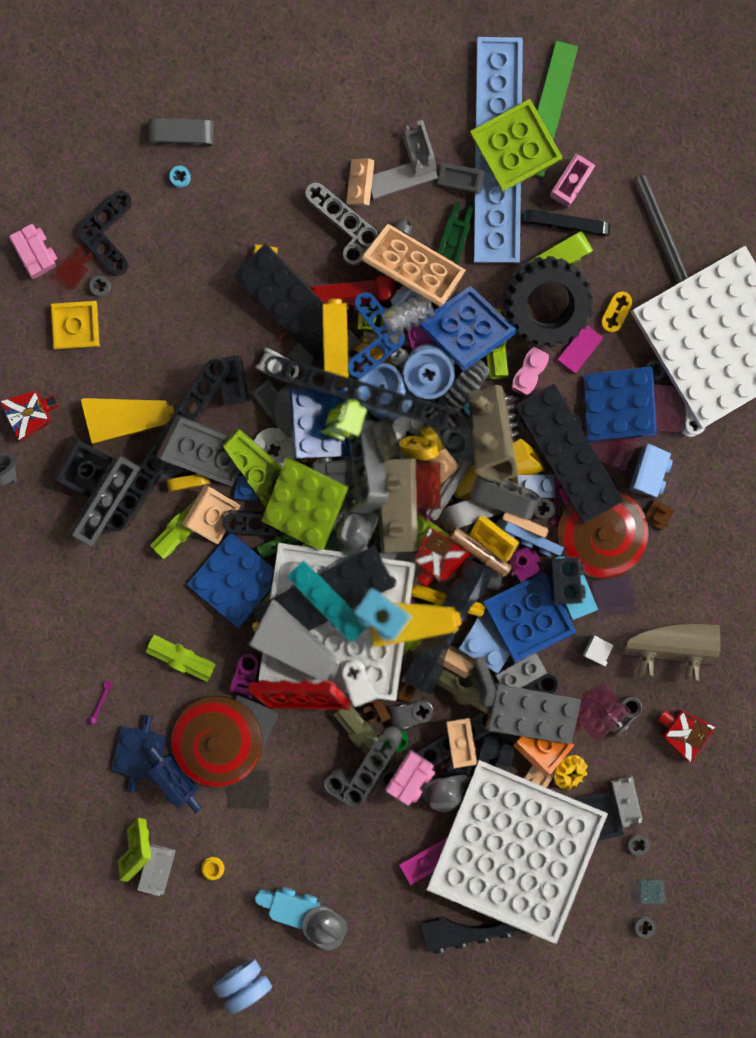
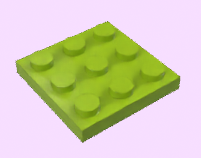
[470,99,563,192]
[262,458,348,550]

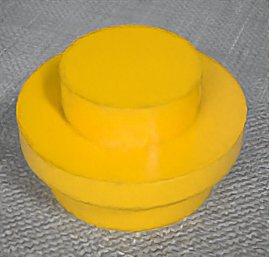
[201,857,224,880]

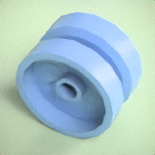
[404,343,455,399]
[357,363,414,421]
[212,959,272,1015]

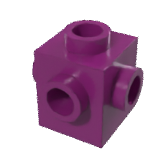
[509,546,542,583]

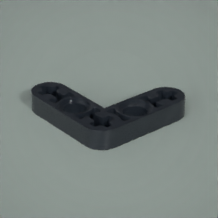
[77,191,132,276]
[222,469,284,536]

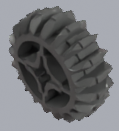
[437,360,489,414]

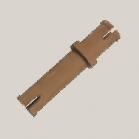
[448,527,511,577]

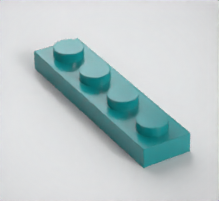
[287,560,368,643]

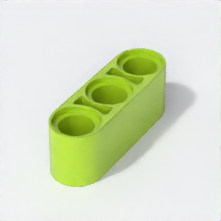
[528,231,593,264]

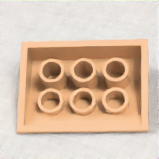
[362,224,466,307]

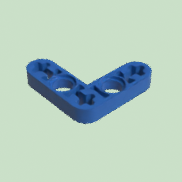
[348,292,405,379]

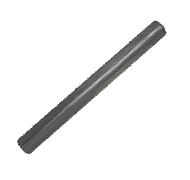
[634,175,689,284]

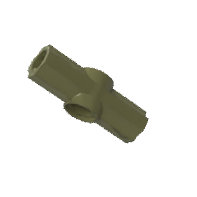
[437,666,490,714]
[334,705,382,761]

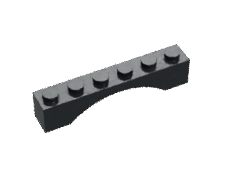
[402,558,495,694]
[421,917,529,954]

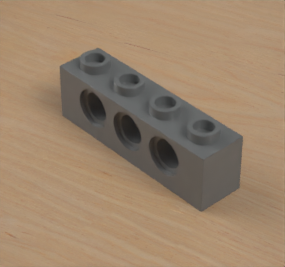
[69,453,140,546]

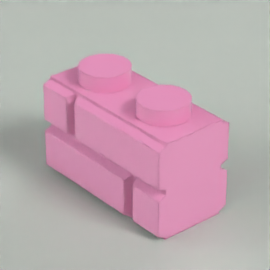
[550,154,595,208]
[9,224,57,279]
[385,750,435,805]

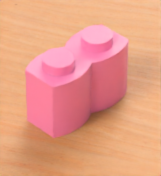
[511,347,549,397]

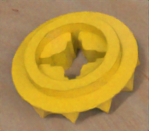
[554,755,588,791]

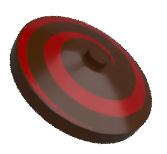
[557,490,649,579]
[171,695,263,788]

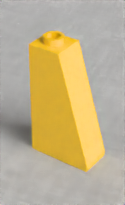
[323,299,348,388]
[81,398,175,445]
[453,439,545,501]
[370,602,461,648]

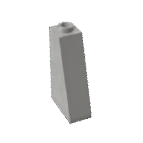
[250,600,338,681]

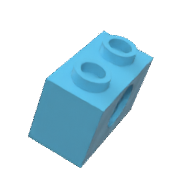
[355,589,412,641]

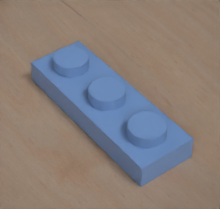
[496,519,564,557]

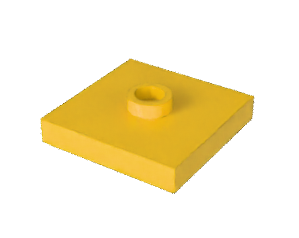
[51,301,100,350]

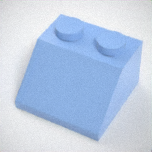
[629,444,673,498]
[459,611,510,673]

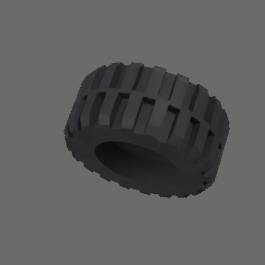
[503,256,594,348]

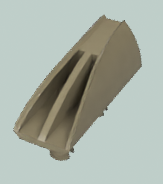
[468,385,517,483]
[378,459,417,553]
[623,624,720,683]

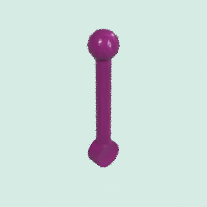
[550,479,560,526]
[88,681,113,725]

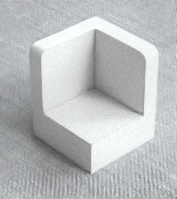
[583,635,613,666]

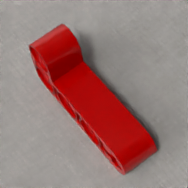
[310,276,397,308]

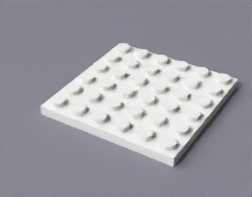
[631,246,756,430]
[259,543,416,701]
[427,760,608,943]

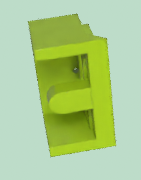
[320,400,367,441]

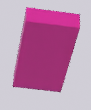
[557,325,603,374]

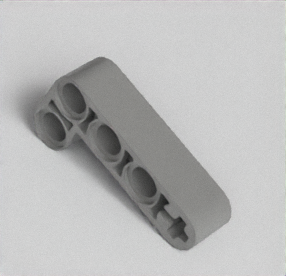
[306,183,378,267]
[439,499,505,532]

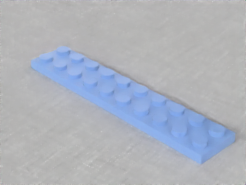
[474,37,523,264]

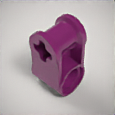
[230,652,260,698]

